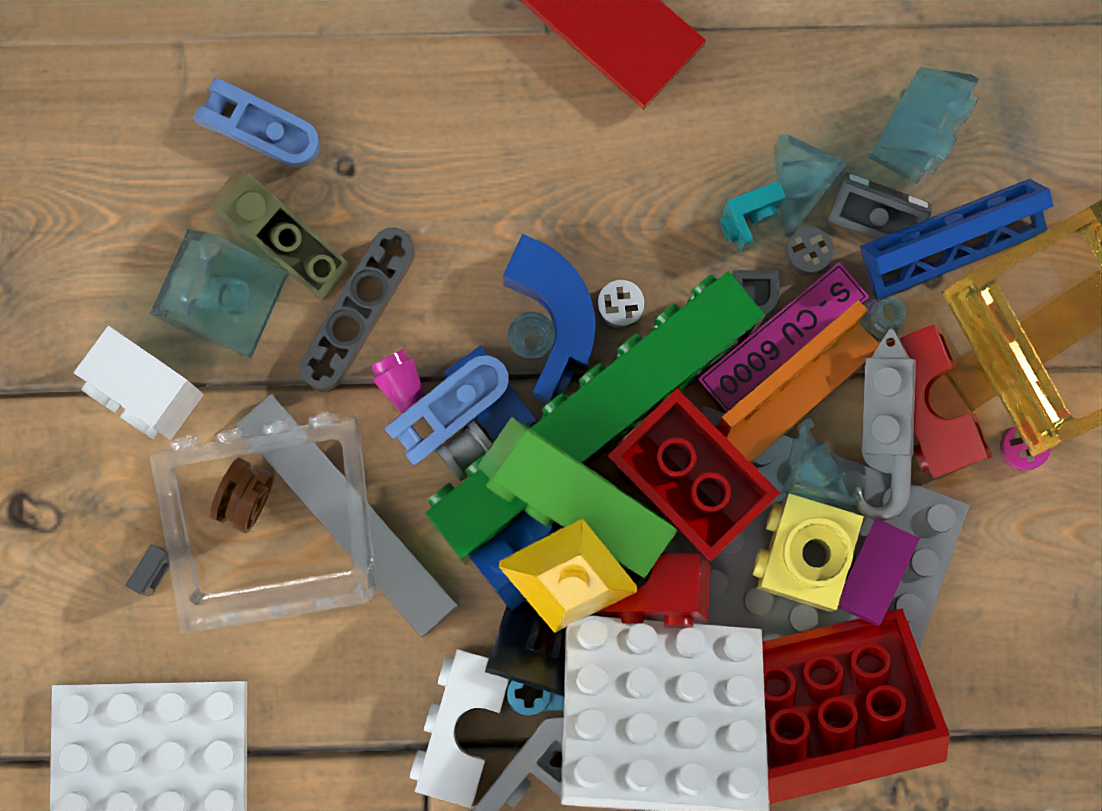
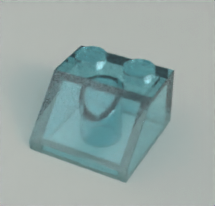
[150,229,288,358]

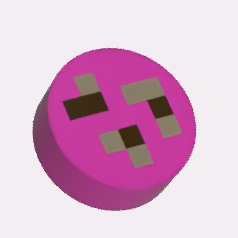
[1000,423,1051,471]

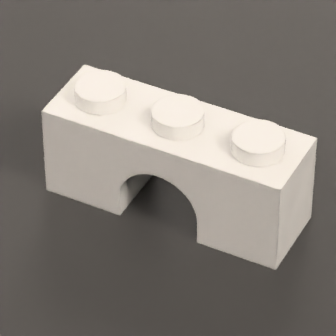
[410,649,509,808]

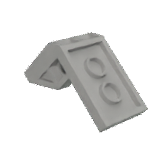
[472,716,564,811]

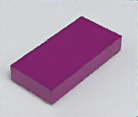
[837,518,920,627]

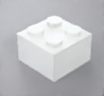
[74,325,204,440]

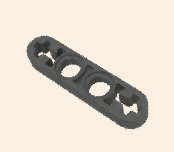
[300,227,415,392]

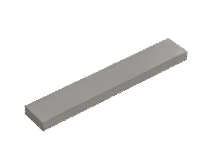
[236,394,458,638]

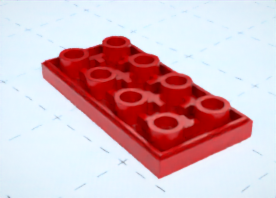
[519,0,706,110]

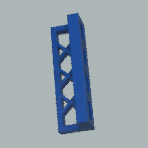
[860,178,1054,299]

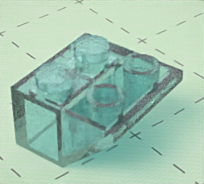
[868,67,979,184]

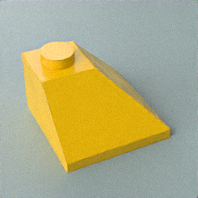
[499,518,637,633]

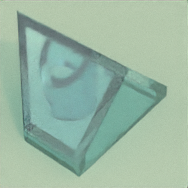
[774,134,847,237]
[781,417,862,509]

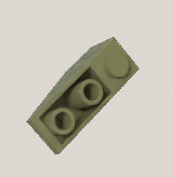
[207,170,352,300]

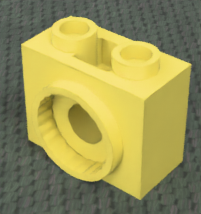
[752,493,864,612]

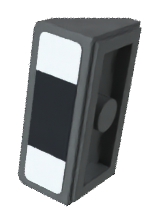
[828,172,932,239]

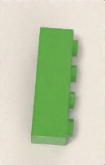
[478,417,678,578]

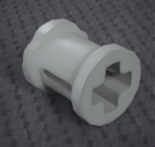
[435,420,492,481]

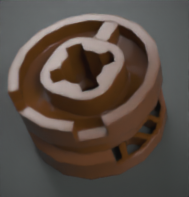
[210,457,275,534]

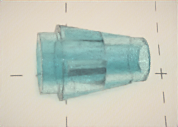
[860,296,907,342]
[508,312,555,359]

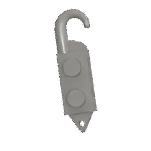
[853,328,916,521]

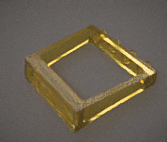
[941,200,1102,457]

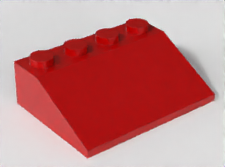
[762,608,950,805]

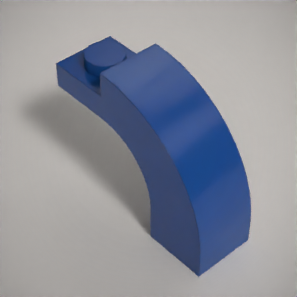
[503,234,595,405]

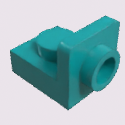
[719,180,786,252]

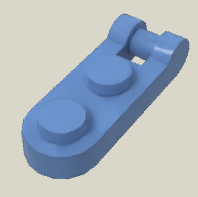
[193,78,321,168]
[384,355,509,465]

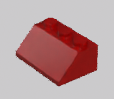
[607,388,781,562]

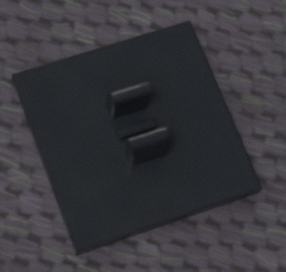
[485,601,566,696]

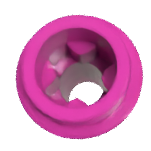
[370,349,424,413]

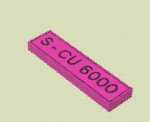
[697,262,870,413]

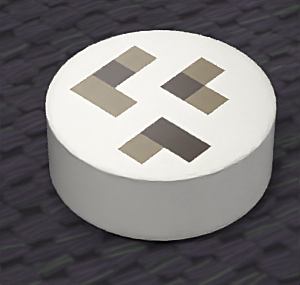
[597,280,644,329]

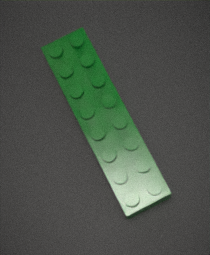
[425,271,765,565]

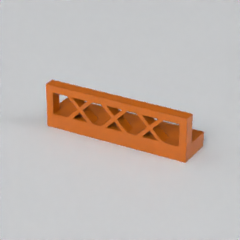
[716,300,880,463]

